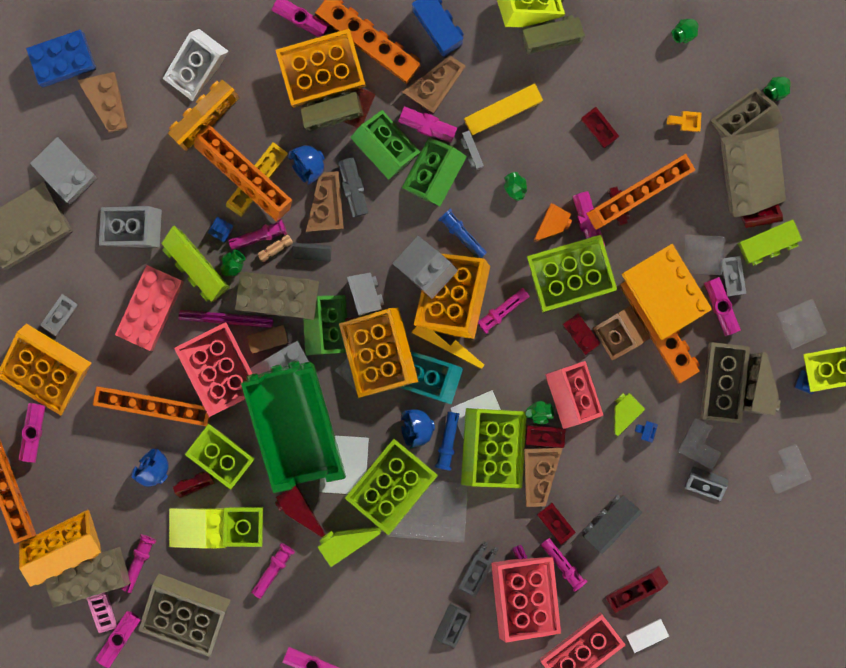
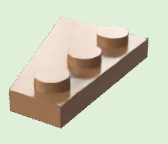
[402,56,466,114]
[77,72,128,133]
[306,171,344,232]
[524,448,563,507]

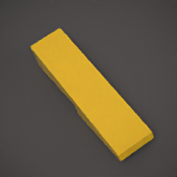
[464,83,543,136]
[226,142,288,217]
[411,326,484,369]

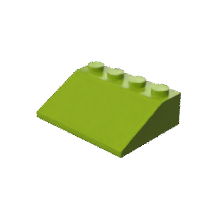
[161,226,231,302]
[527,235,617,313]
[461,408,527,488]
[345,439,438,535]
[318,526,381,567]

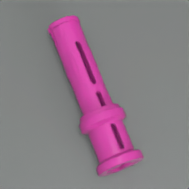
[228,218,287,251]
[478,288,530,334]
[120,534,156,593]
[540,538,588,592]
[251,543,295,599]

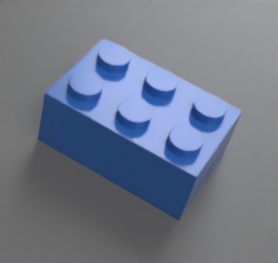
[412,0,464,58]
[26,29,96,88]

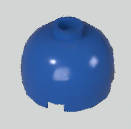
[288,145,325,185]
[401,409,435,449]
[131,448,169,487]

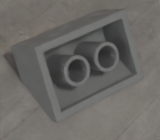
[582,494,642,554]

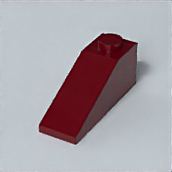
[275,485,325,537]
[605,566,669,613]

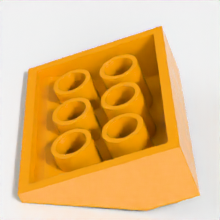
[276,29,366,108]
[168,80,240,151]
[622,244,712,340]
[414,254,490,339]
[339,308,418,398]
[0,323,92,415]
[19,510,101,587]

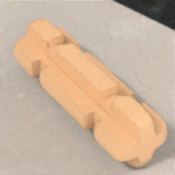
[257,235,293,262]

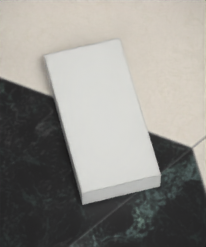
[626,619,669,653]

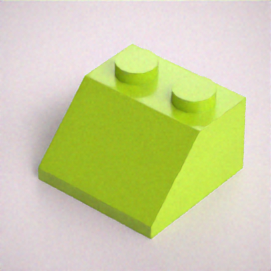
[223,507,263,547]

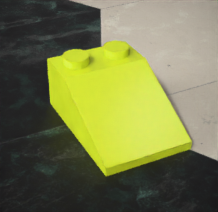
[497,0,565,28]
[803,346,846,392]
[169,508,226,548]

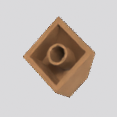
[593,305,650,361]

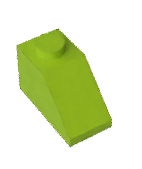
[613,393,645,436]

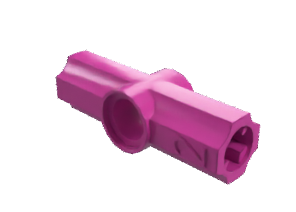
[272,0,330,37]
[398,106,457,143]
[572,191,605,246]
[703,277,741,337]
[18,403,46,463]
[95,610,141,668]
[282,647,340,668]

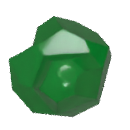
[671,19,699,43]
[763,77,791,101]
[504,172,527,201]
[221,250,246,276]
[525,401,554,424]

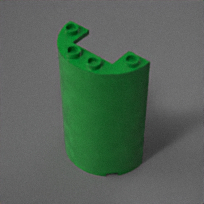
[241,361,346,493]

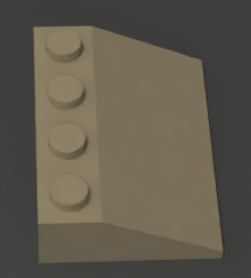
[720,128,786,217]
[0,182,73,270]
[743,352,781,415]
[138,574,231,657]

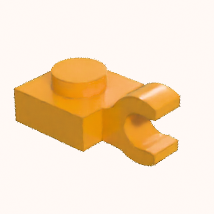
[667,111,702,132]

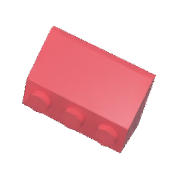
[545,361,603,429]

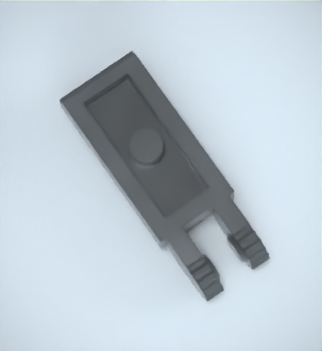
[458,541,499,597]

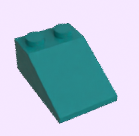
[399,351,463,404]

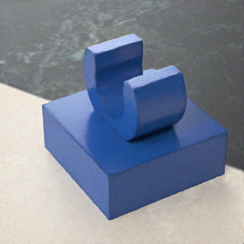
[208,217,234,243]
[794,370,814,394]
[635,421,658,443]

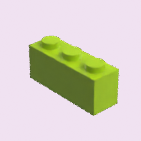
[737,219,802,266]

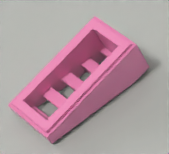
[87,592,117,633]

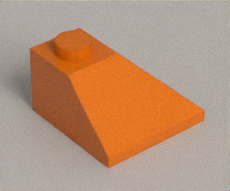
[533,203,572,242]

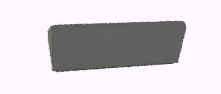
[293,243,332,262]
[685,467,728,501]
[434,604,471,648]

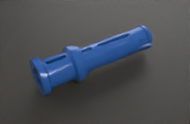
[438,208,487,258]
[435,411,460,471]

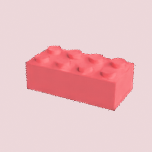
[115,265,184,351]
[540,612,625,668]

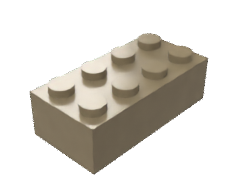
[235,272,319,320]
[700,342,750,423]
[45,547,131,608]

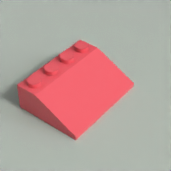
[174,322,252,417]
[491,557,561,642]

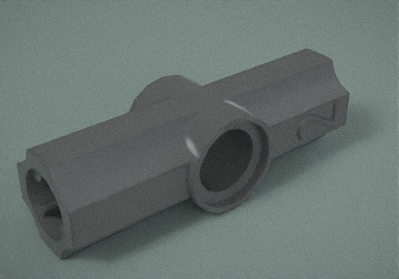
[338,158,369,218]

